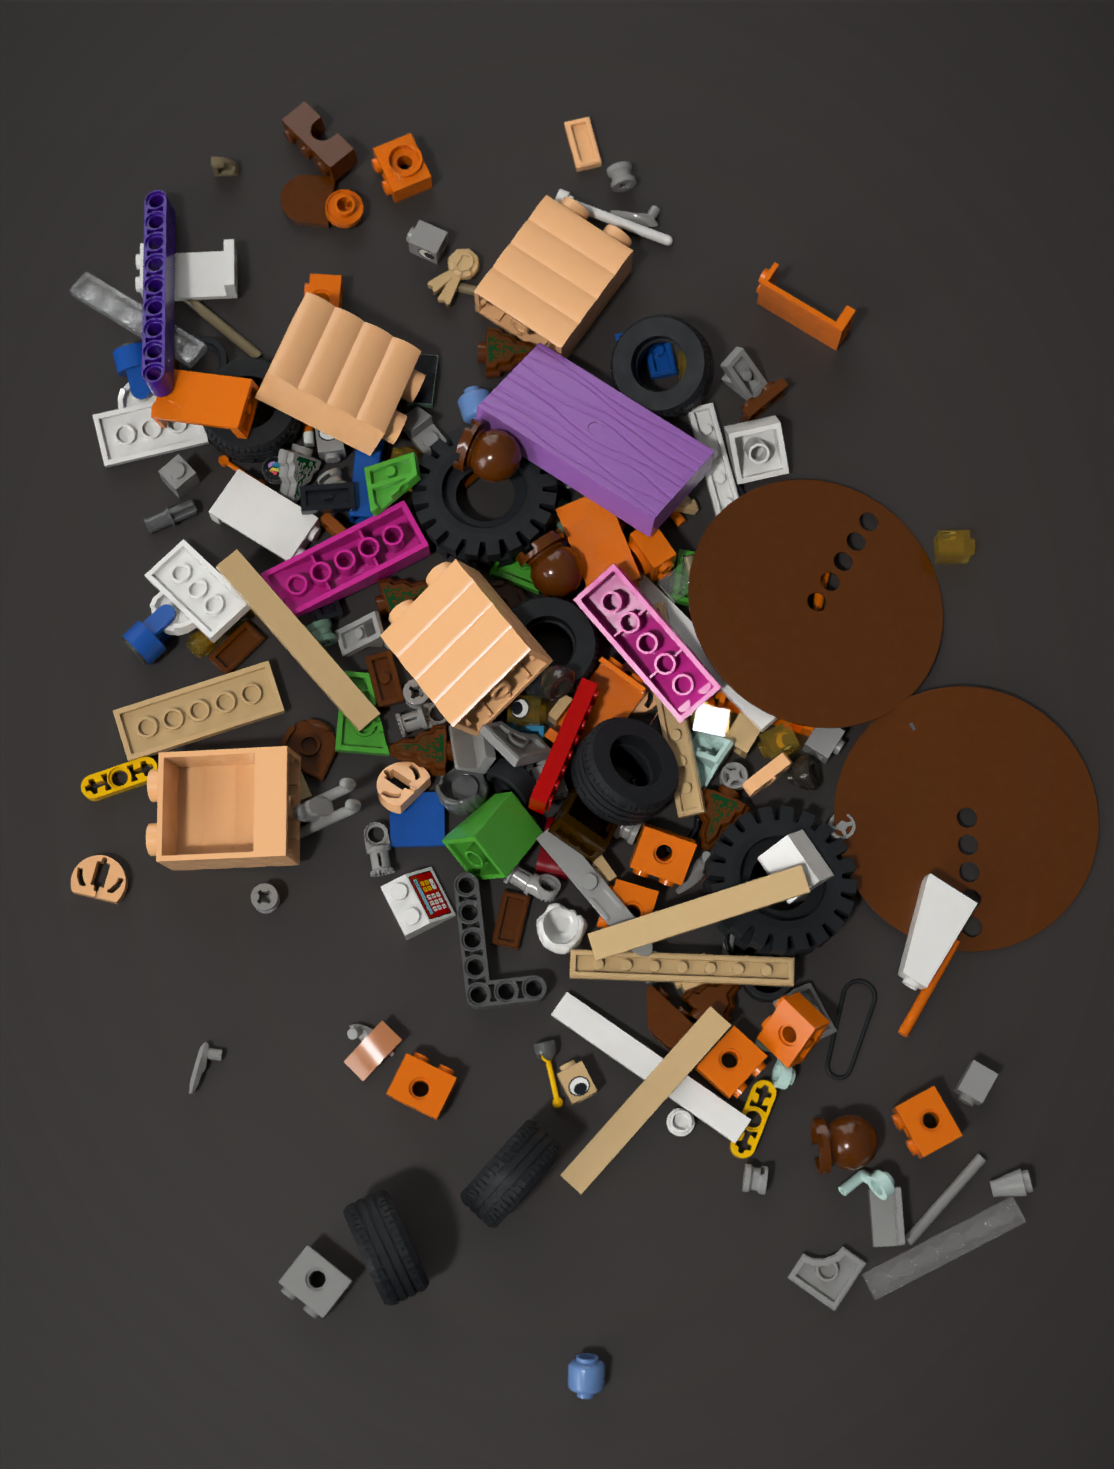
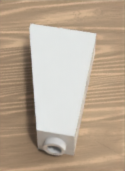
[898,873,977,991]

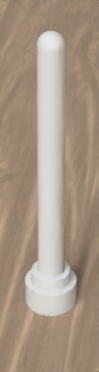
[555,189,673,246]

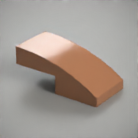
[344,1021,402,1082]

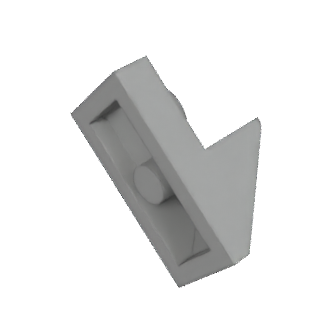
[720,346,768,400]
[402,406,448,456]
[335,611,384,657]

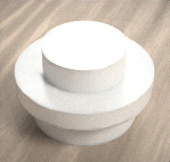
[667,1108,695,1136]

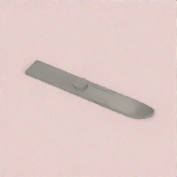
[536,828,653,957]

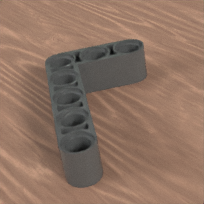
[454,873,547,1010]

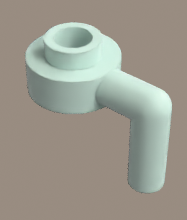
[755,1038,796,1090]
[838,1169,895,1200]

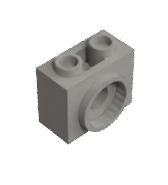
[279,1245,354,1319]

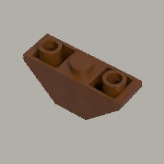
[646,985,693,1050]

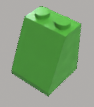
[442,792,543,880]

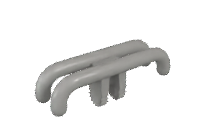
[293,778,362,838]

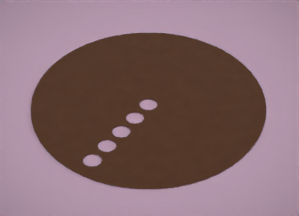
[688,479,943,728]
[834,686,1099,952]

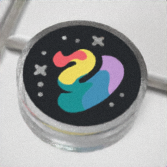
[262,456,282,484]

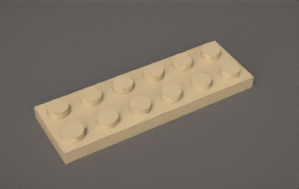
[113,661,285,762]

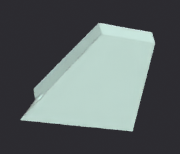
[692,728,734,788]

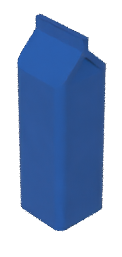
[348,440,384,524]

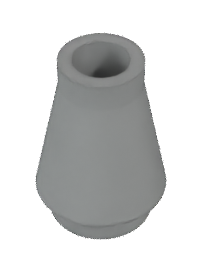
[990,1168,1033,1197]

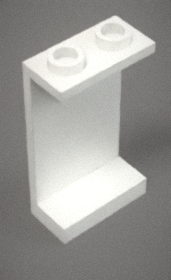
[135,239,238,301]
[209,469,321,561]

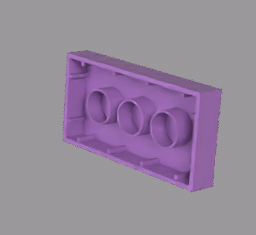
[476,342,715,537]

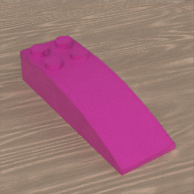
[260,500,431,617]
[573,563,722,723]

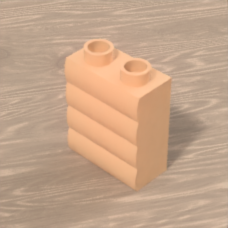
[474,195,633,359]
[255,292,426,456]
[380,559,553,737]
[146,746,301,870]

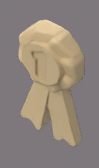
[427,249,479,307]

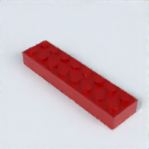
[528,678,599,815]

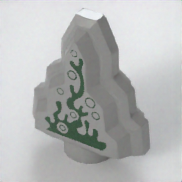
[278,444,321,504]

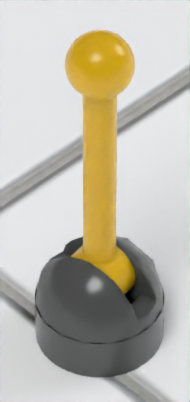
[533,1040,563,1108]

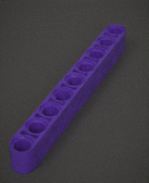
[142,190,175,397]

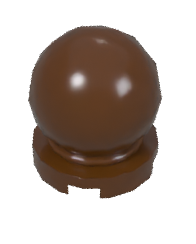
[453,419,522,483]
[515,528,583,597]
[810,1114,878,1174]

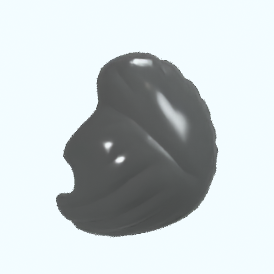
[436,767,490,816]

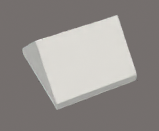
[757,829,834,904]

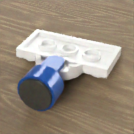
[92,341,209,468]
[122,539,251,665]

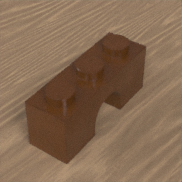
[281,101,358,181]

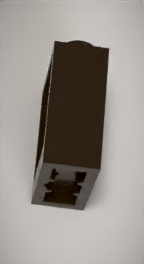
[548,784,618,862]

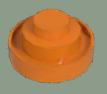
[325,189,363,228]

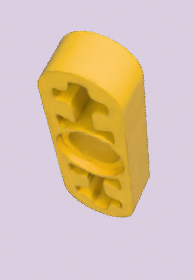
[81,757,158,801]
[730,1080,776,1159]

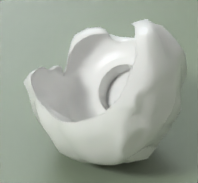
[536,903,588,954]

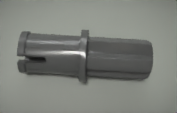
[144,500,198,534]

